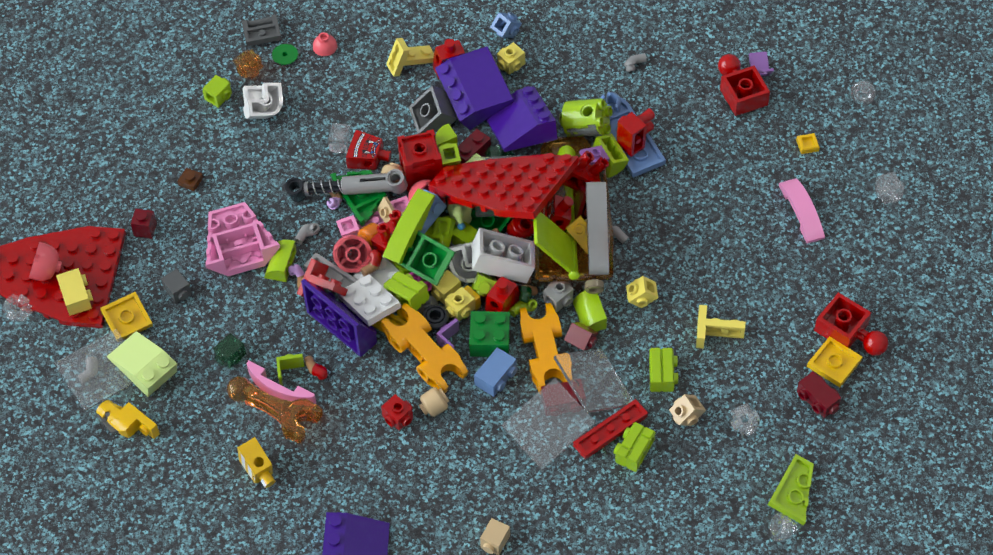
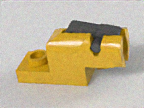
[96,400,160,439]

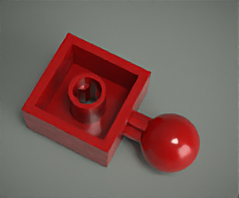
[718,54,770,116]
[814,292,888,356]

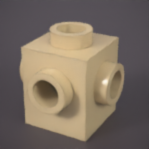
[669,394,706,426]

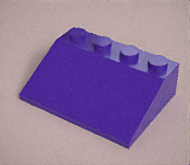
[435,47,515,130]
[486,86,557,152]
[301,279,377,357]
[322,512,390,555]

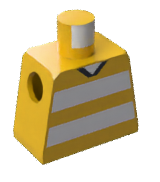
[237,437,276,488]

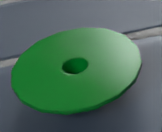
[272,44,298,65]

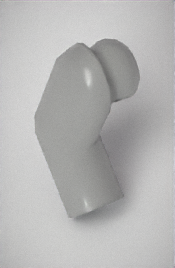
[608,226,629,244]

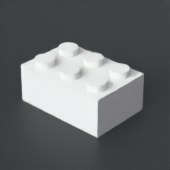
[472,228,535,284]

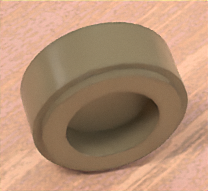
[585,279,604,294]

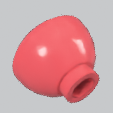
[313,32,337,56]

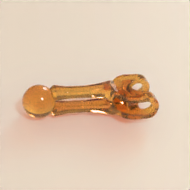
[227,376,323,443]

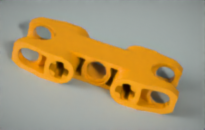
[380,303,468,393]
[520,303,571,395]

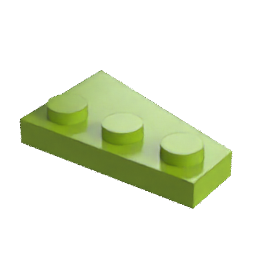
[767,454,814,526]

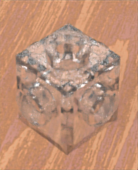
[875,171,905,205]
[2,293,33,322]
[730,403,760,436]

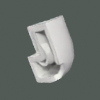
[243,83,283,119]
[448,242,491,283]

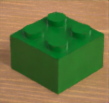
[469,311,510,357]

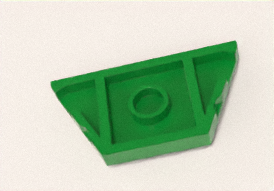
[330,170,387,226]

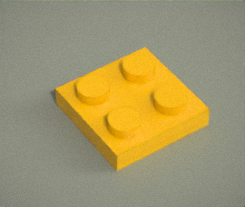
[100,292,153,343]
[807,336,863,388]

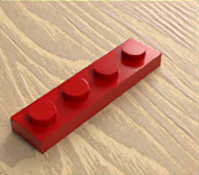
[573,399,648,460]

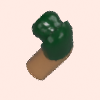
[519,284,538,303]

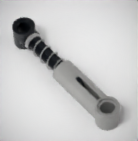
[285,169,408,202]

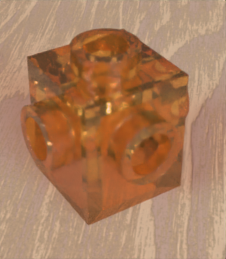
[232,49,264,78]

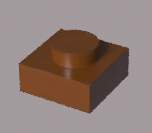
[177,167,203,192]

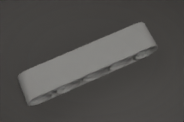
[586,182,609,275]

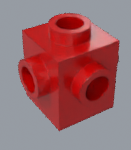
[381,394,413,430]

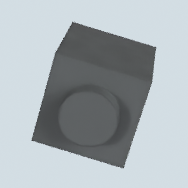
[161,269,192,304]

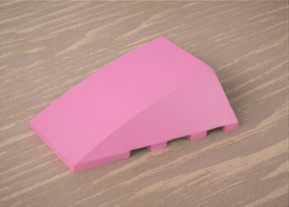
[206,202,280,276]

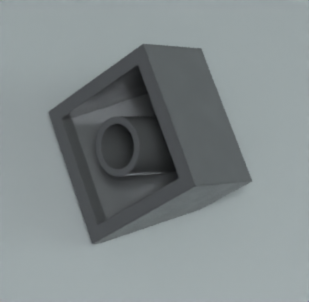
[409,85,457,134]

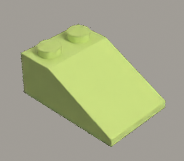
[107,331,177,397]

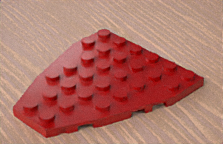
[428,153,579,219]
[0,226,126,328]

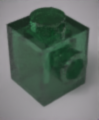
[213,333,246,369]

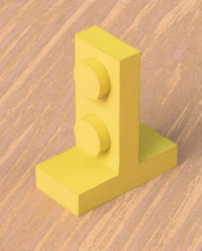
[386,38,434,77]
[696,305,746,349]

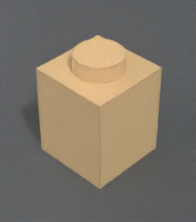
[480,518,510,555]

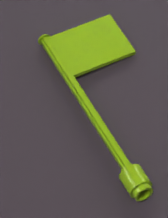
[533,145,580,280]

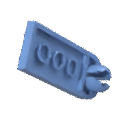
[600,92,666,177]

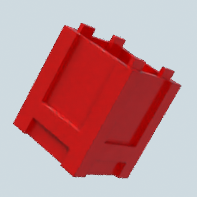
[397,129,443,192]

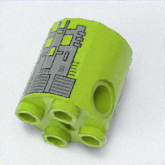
[559,98,613,137]

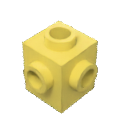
[497,42,525,75]
[626,276,658,308]
[445,287,475,321]

